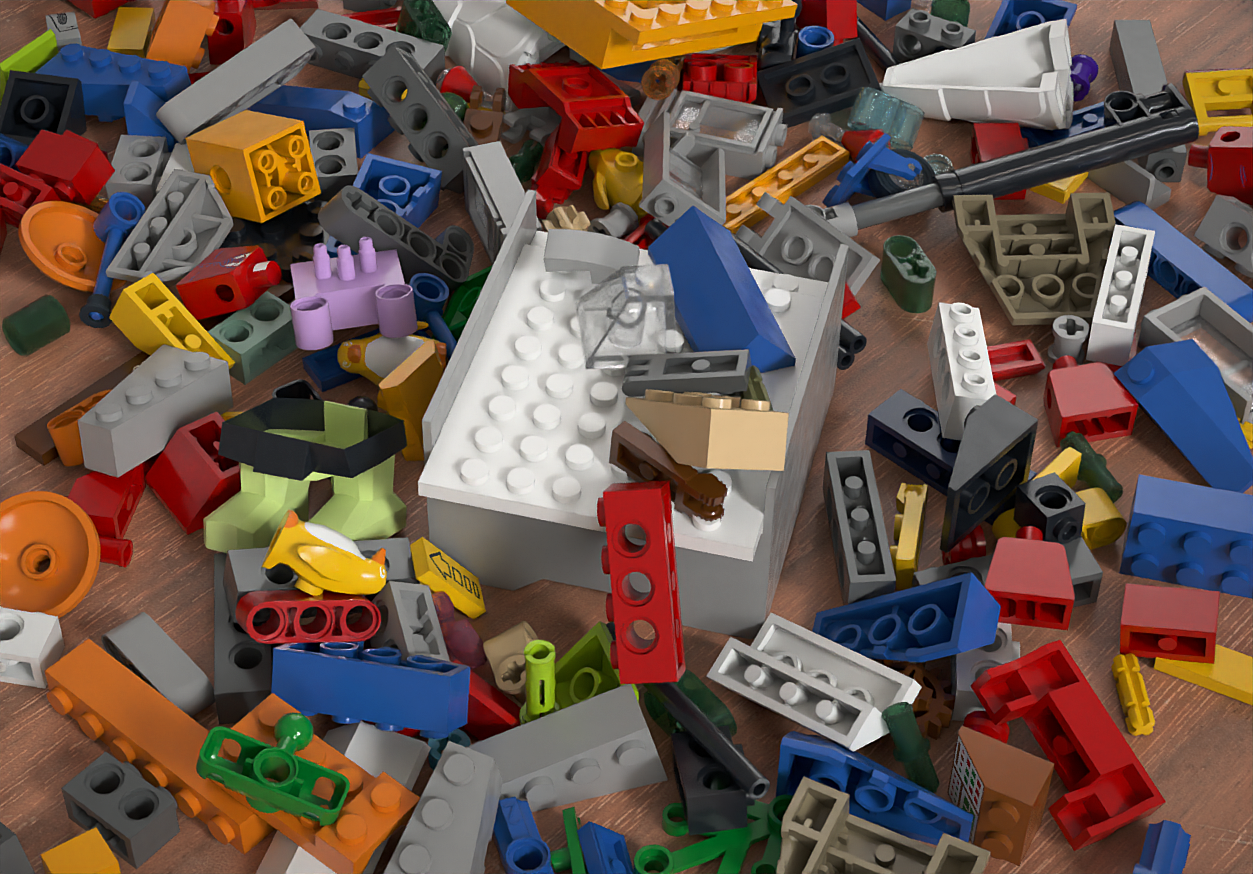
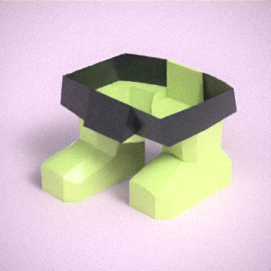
[203,398,407,553]

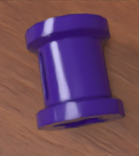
[1070,54,1098,102]

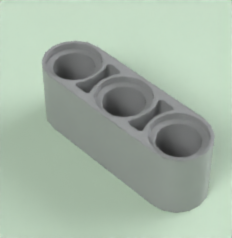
[101,612,215,717]

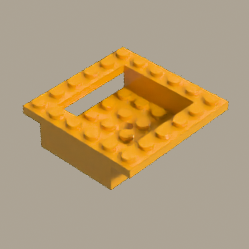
[506,0,798,70]

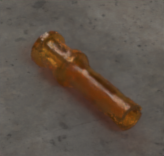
[641,54,686,100]

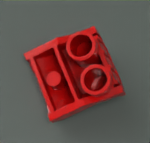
[683,53,757,104]

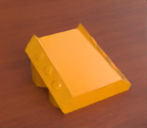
[377,340,444,461]

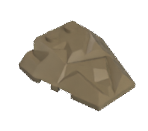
[952,192,1116,325]
[776,776,991,874]

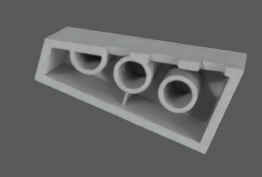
[467,684,668,812]

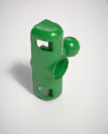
[196,713,350,827]

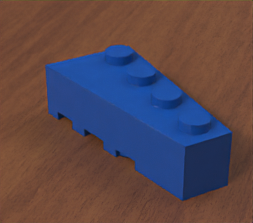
[35,43,191,122]
[326,153,442,258]
[271,641,470,739]

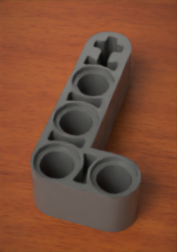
[318,185,474,295]

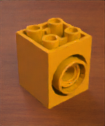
[185,110,321,223]

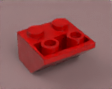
[145,412,241,535]

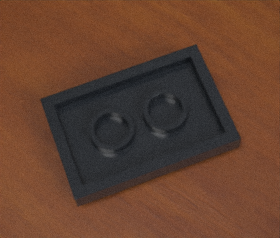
[757,37,882,128]

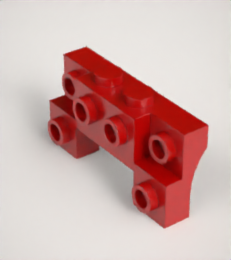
[970,640,1166,851]

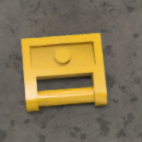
[1182,69,1253,136]

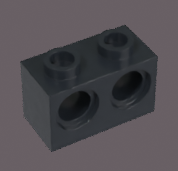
[671,725,755,835]

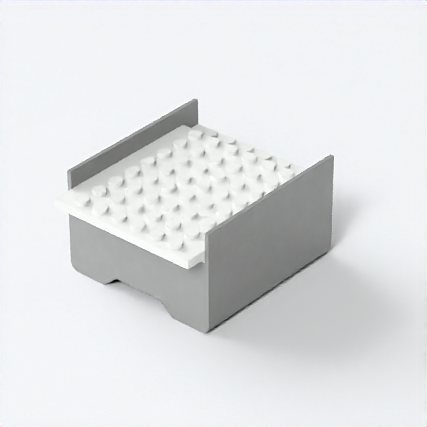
[418,189,849,639]

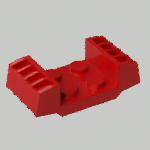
[508,60,644,154]

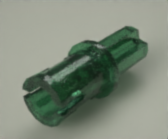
[508,139,544,185]
[1060,431,1123,503]
[882,702,940,794]

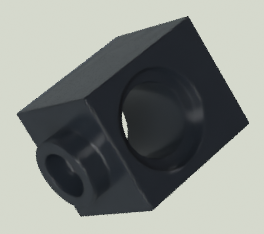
[1013,472,1086,545]

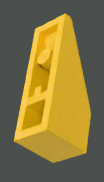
[109,273,235,369]

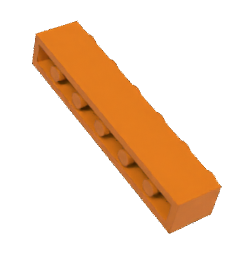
[45,638,275,855]

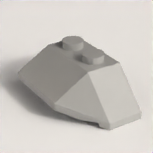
[106,169,234,287]

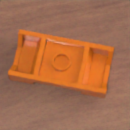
[208,693,420,874]

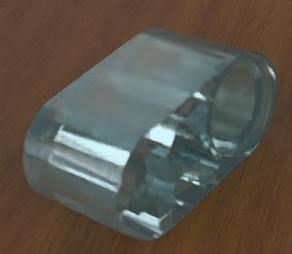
[847,87,925,151]

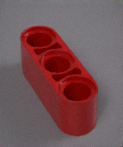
[235,590,381,644]

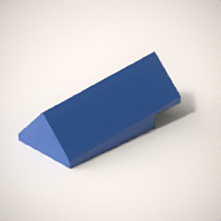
[648,205,796,373]

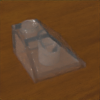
[575,264,676,369]

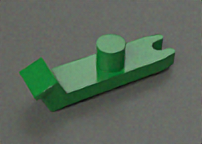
[550,807,589,874]

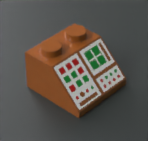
[947,726,1054,866]

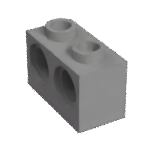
[105,135,172,210]
[369,581,450,662]

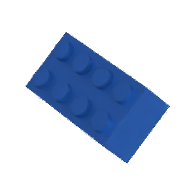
[1119,474,1253,599]

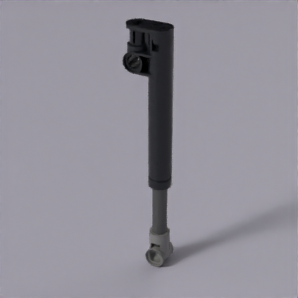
[805,83,1199,237]

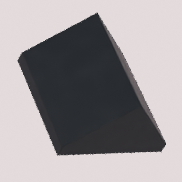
[0,70,87,146]

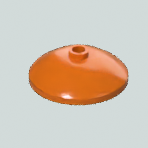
[18,201,127,293]
[0,491,100,618]

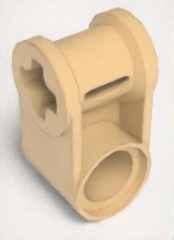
[483,621,541,708]

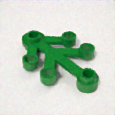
[634,795,794,874]

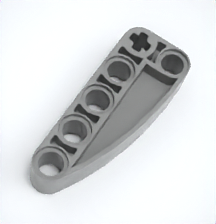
[156,19,316,145]

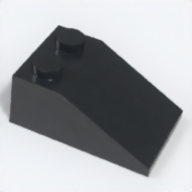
[940,394,1038,553]

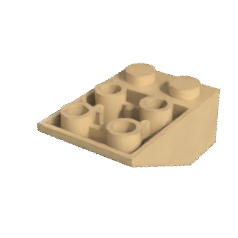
[626,389,789,471]

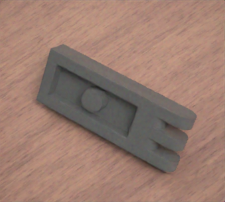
[622,349,752,397]

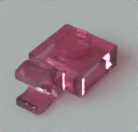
[432,591,488,669]

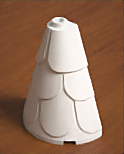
[415,0,586,112]
[879,19,1074,130]

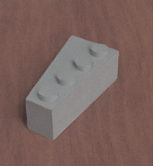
[78,344,233,478]
[383,741,503,874]

